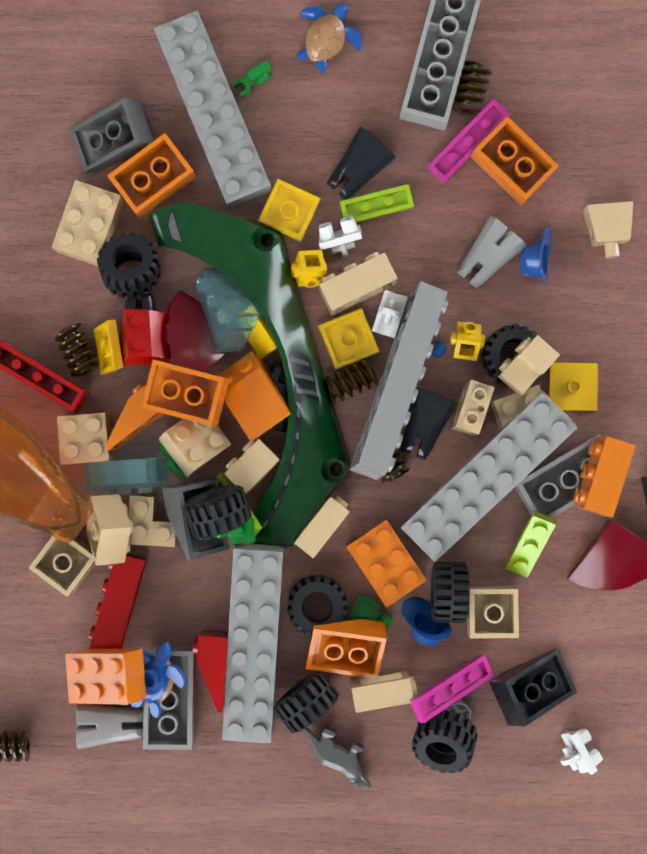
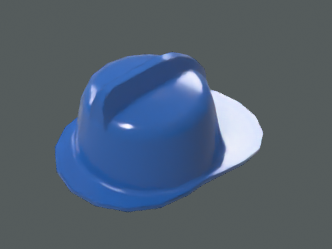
[520,226,551,284]
[401,597,451,648]

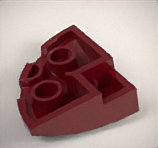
[164,290,238,372]
[567,519,647,590]

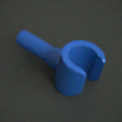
[431,341,446,358]

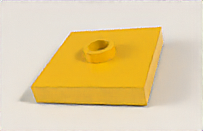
[258,179,321,242]
[318,308,380,370]
[93,319,123,375]
[548,362,598,411]

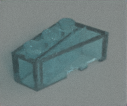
[195,268,260,352]
[83,458,172,496]

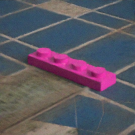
[427,99,510,184]
[410,654,493,723]

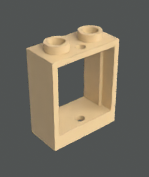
[450,380,495,436]
[294,496,350,558]
[350,670,418,713]

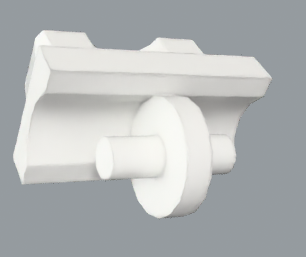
[319,215,362,258]
[372,290,408,338]
[560,728,603,775]

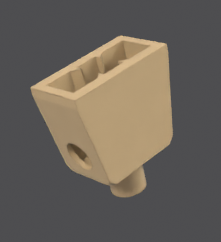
[583,201,633,259]

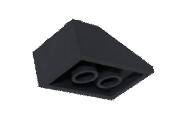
[489,649,577,727]

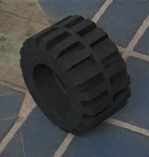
[97,232,161,299]
[482,324,537,386]
[184,485,252,538]
[430,561,470,624]
[287,575,348,637]
[273,671,339,733]
[412,709,478,773]

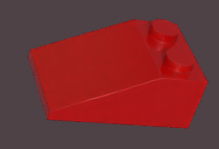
[120,309,172,365]
[193,630,228,713]

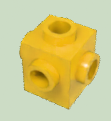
[291,250,327,288]
[450,321,485,361]

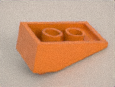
[218,351,291,441]
[141,360,230,427]
[105,383,164,452]
[306,619,387,679]

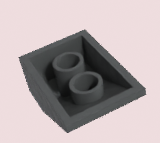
[70,98,154,173]
[162,478,230,560]

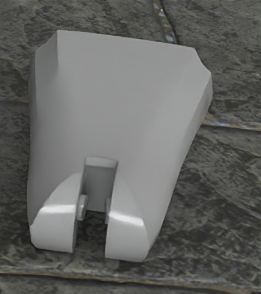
[457,216,527,289]
[76,704,144,749]

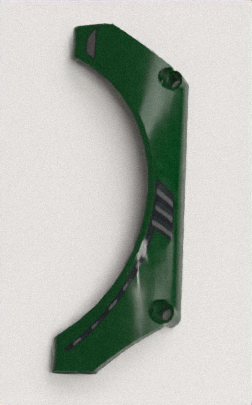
[149,201,351,548]

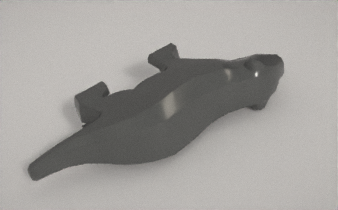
[302,725,371,789]

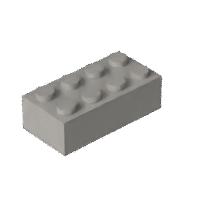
[514,434,601,518]
[143,647,196,750]

